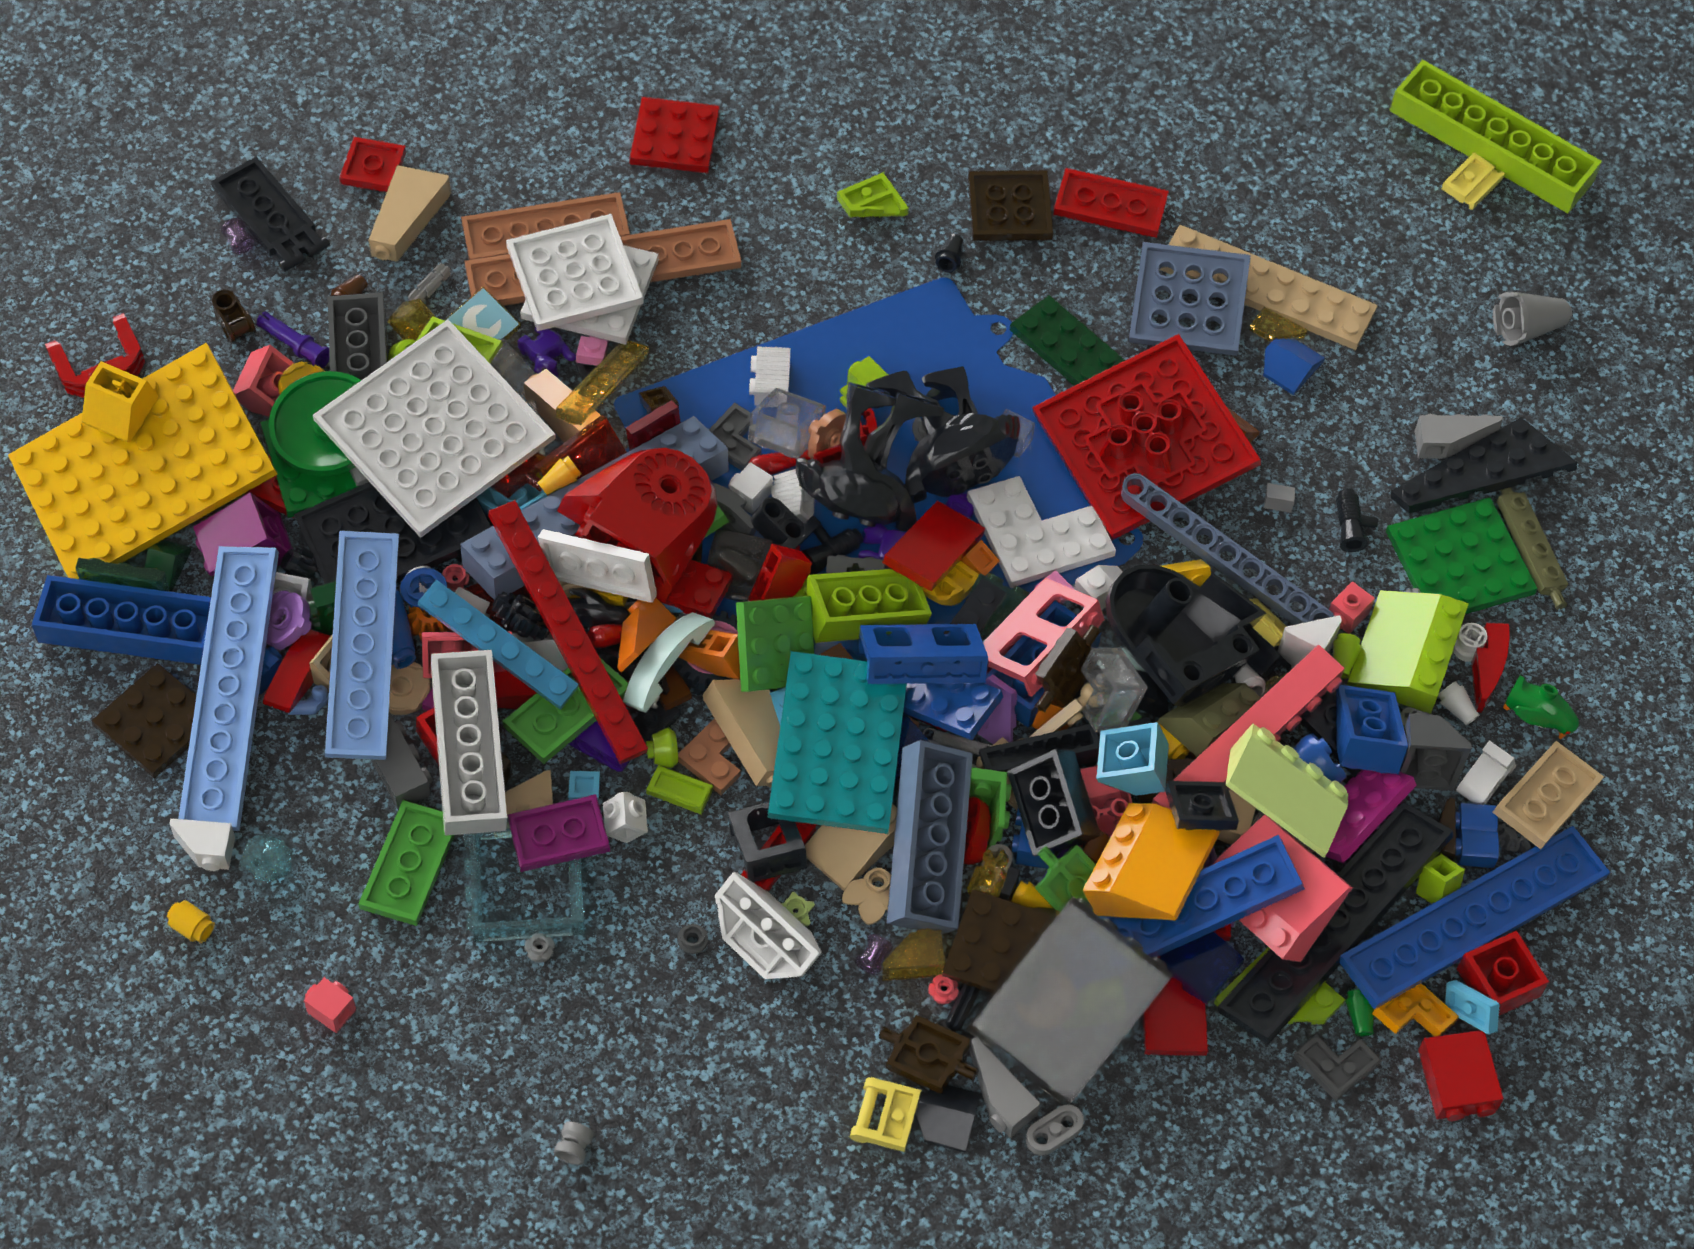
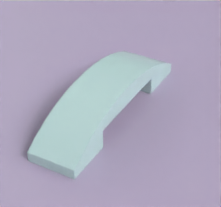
[623,612,715,713]

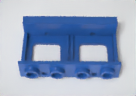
[858,624,988,684]

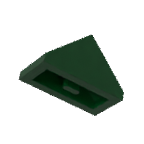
[141,540,192,592]

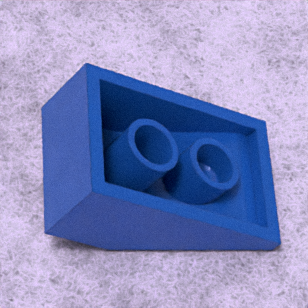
[1336,685,1408,774]

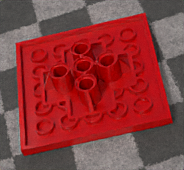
[1032,334,1261,540]

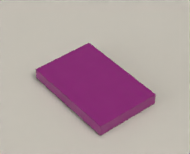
[507,794,610,872]

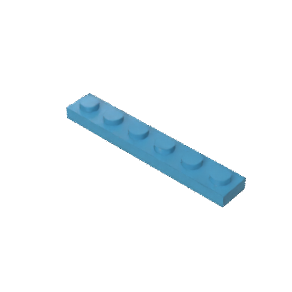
[418,579,579,710]

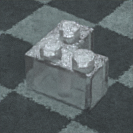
[1081,648,1148,732]

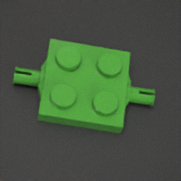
[1035,845,1100,929]

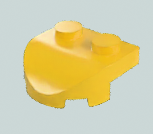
[922,561,982,606]

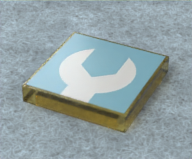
[445,286,521,343]

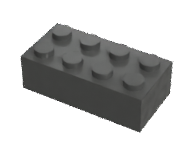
[327,292,388,380]

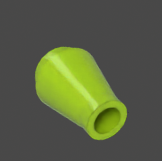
[1333,633,1362,679]

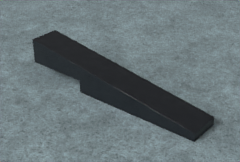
[979,717,1151,775]

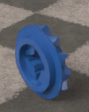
[400,568,447,611]

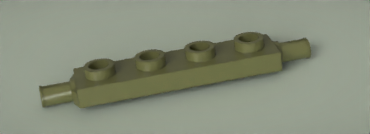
[1496,487,1568,610]

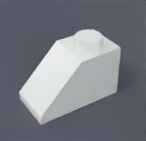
[1074,565,1123,610]
[169,818,235,871]

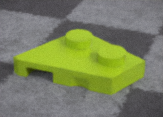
[837,172,909,217]

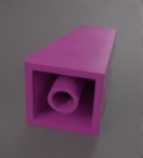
[193,493,293,577]

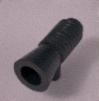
[1336,488,1378,552]
[802,524,863,575]

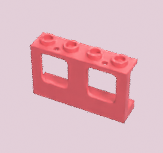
[983,578,1105,697]

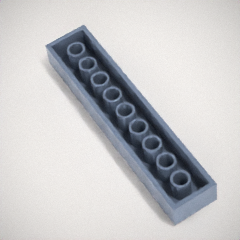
[460,416,728,600]

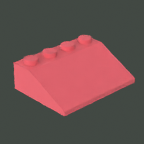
[1212,814,1352,962]

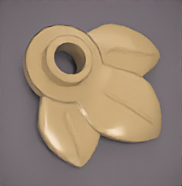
[842,868,891,925]

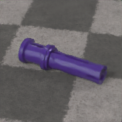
[256,311,330,368]

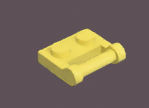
[850,1077,921,1152]

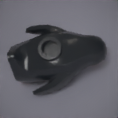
[568,588,630,634]

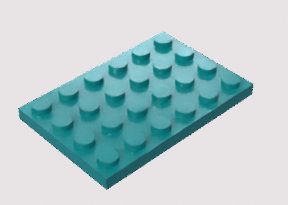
[768,651,906,834]

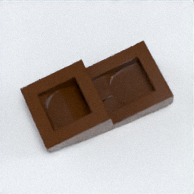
[659,666,692,711]

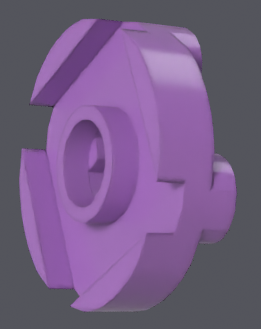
[266,590,312,650]

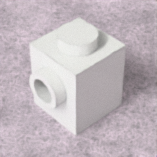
[729,462,773,514]

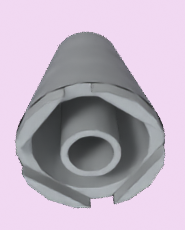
[1493,291,1572,346]

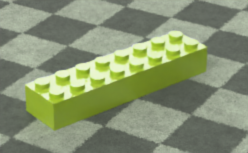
[1390,59,1602,213]

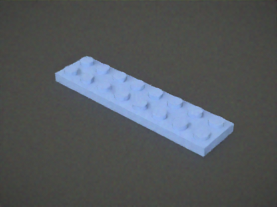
[325,531,399,760]

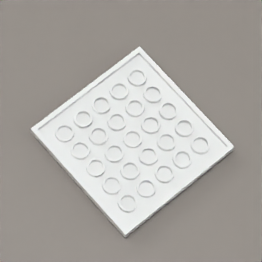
[313,319,556,538]

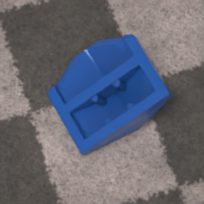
[1263,339,1325,395]

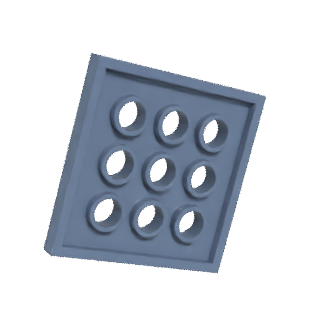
[1129,242,1251,356]

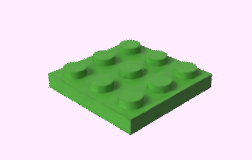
[736,596,814,692]

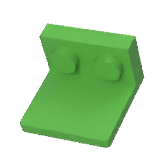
[969,767,1011,850]

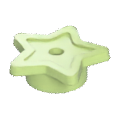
[781,892,815,926]

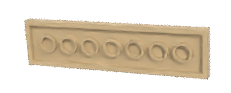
[1160,225,1378,350]

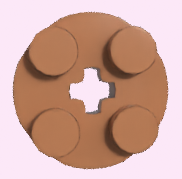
[808,409,846,458]

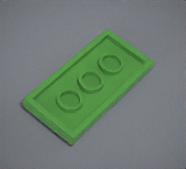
[503,657,629,764]
[358,800,455,926]

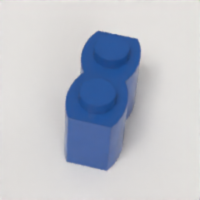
[1455,803,1499,868]

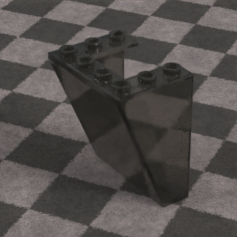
[966,896,1173,1105]

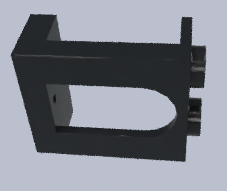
[728,802,807,882]

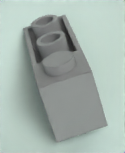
[1415,414,1503,459]

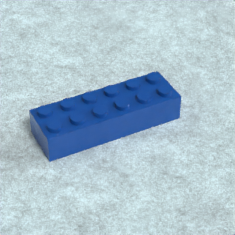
[32,575,211,665]

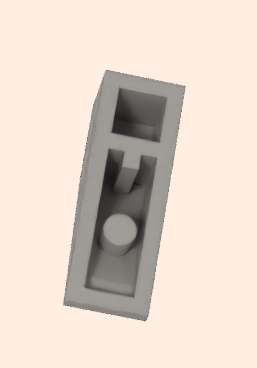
[970,1036,1040,1138]

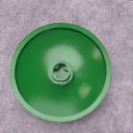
[269,371,361,476]

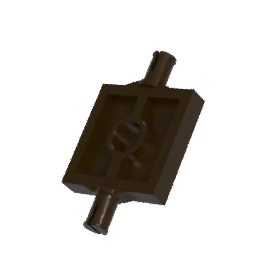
[1035,625,1101,712]
[879,1015,979,1094]

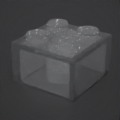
[748,387,826,459]

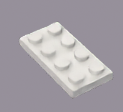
[538,529,657,603]

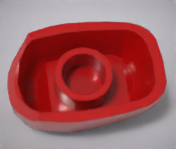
[964,797,991,865]

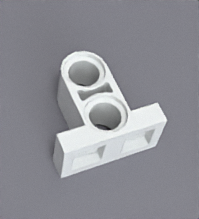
[1456,740,1516,805]

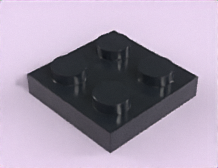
[1165,781,1239,831]

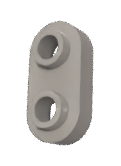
[1026,1104,1084,1156]

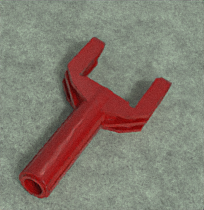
[45,313,145,398]

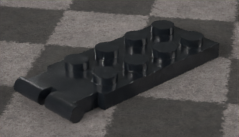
[211,156,331,272]

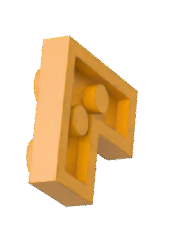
[1372,983,1459,1037]

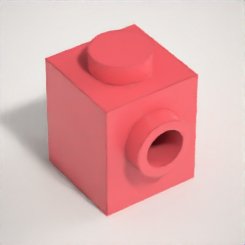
[1329,581,1375,634]
[304,977,356,1033]

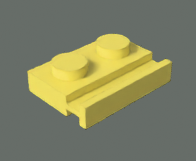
[1441,152,1505,210]
[1249,598,1287,647]

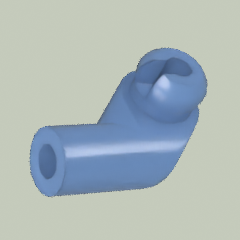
[288,685,329,715]

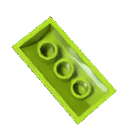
[807,569,932,643]

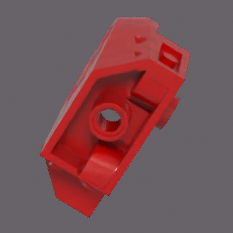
[557,448,718,603]

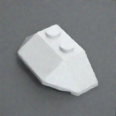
[715,872,822,979]

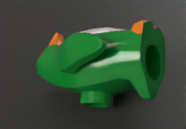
[1503,675,1580,739]

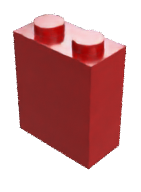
[1418,1030,1504,1121]

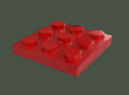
[630,97,720,173]

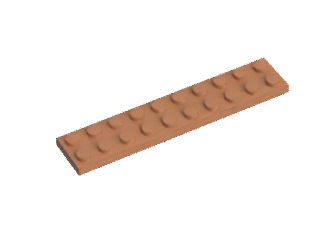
[464,219,741,306]

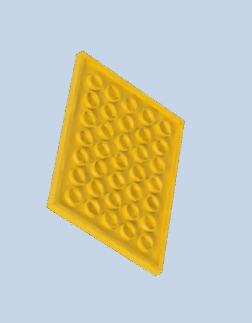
[8,343,278,581]

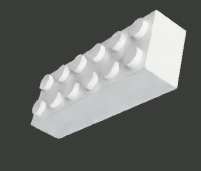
[431,650,507,836]

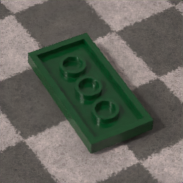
[1010,295,1125,386]

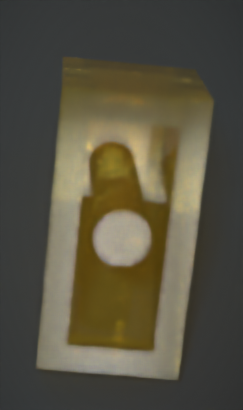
[387,299,435,341]
[882,928,945,981]

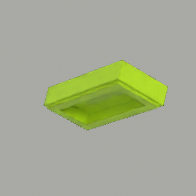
[646,765,713,814]

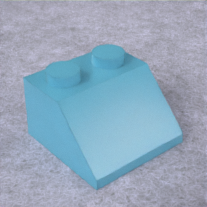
[1096,722,1169,796]

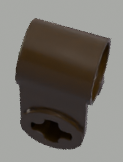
[212,289,257,344]

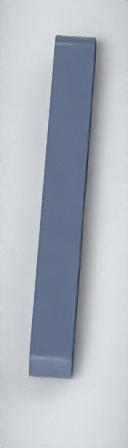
[1121,473,1334,625]

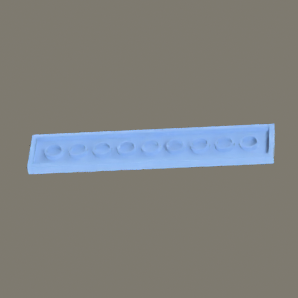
[178,546,279,831]

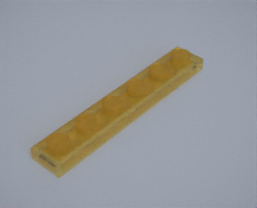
[555,340,649,425]

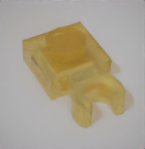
[967,850,1009,897]

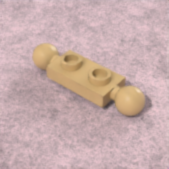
[1018,682,1104,740]

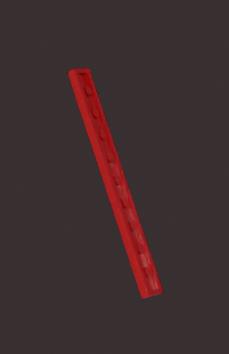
[488,500,648,764]

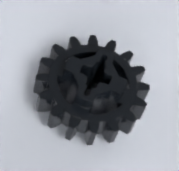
[492,592,550,640]

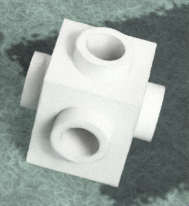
[603,792,648,843]

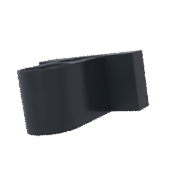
[751,497,821,550]

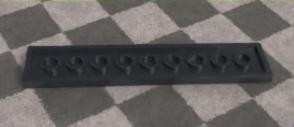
[1218,802,1453,1045]

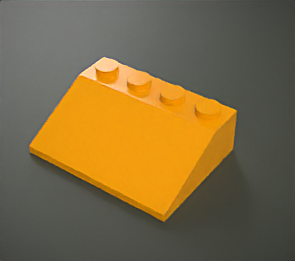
[1083,803,1221,920]

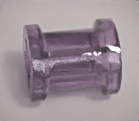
[221,218,254,254]
[855,934,893,975]

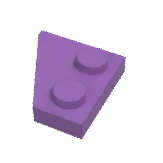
[978,675,1017,744]

